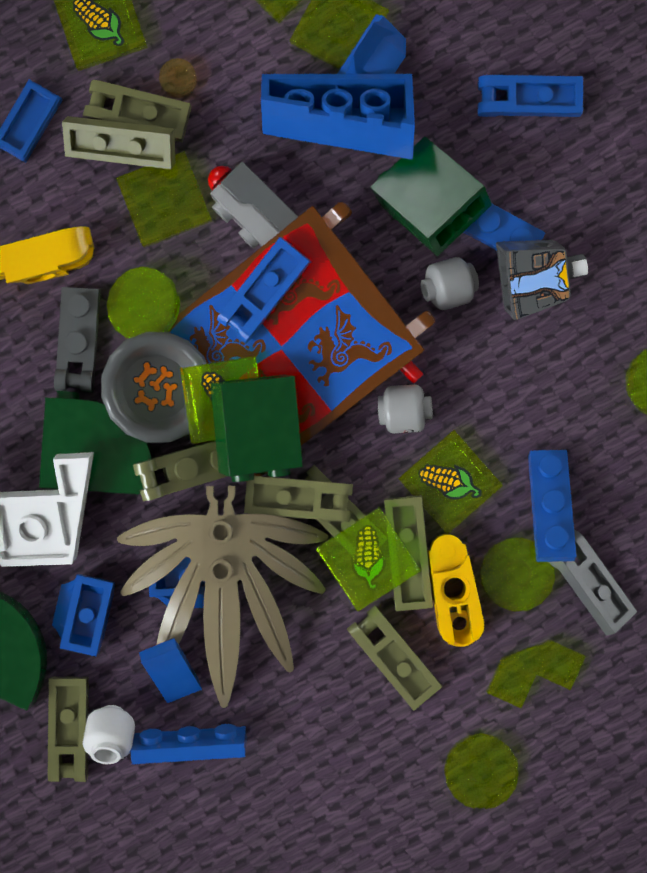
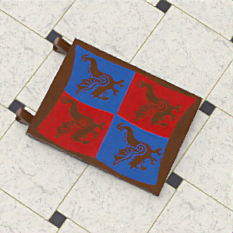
[158,202,436,482]

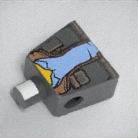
[496,240,588,320]

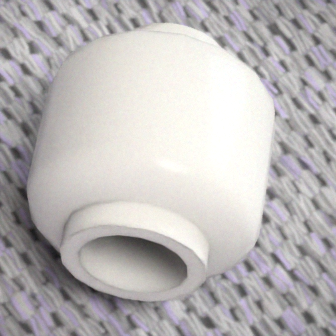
[83,705,135,764]

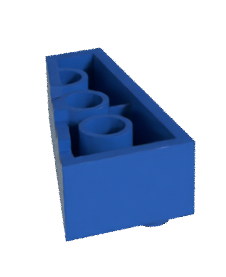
[261,74,415,160]

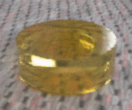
[159,58,197,98]

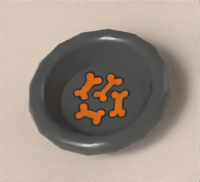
[101,332,212,443]

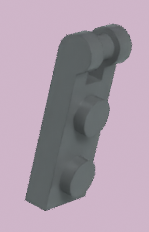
[54,287,100,393]
[549,530,637,636]

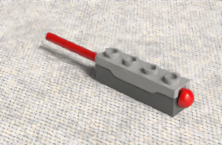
[208,162,424,384]

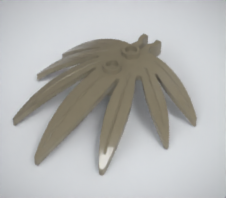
[117,486,328,708]

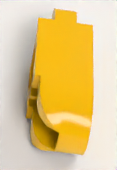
[0,226,94,284]
[427,534,484,647]

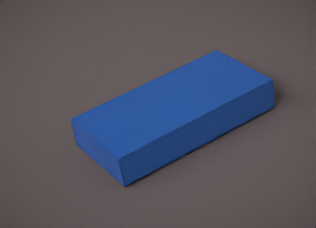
[0,79,63,163]
[139,638,202,703]

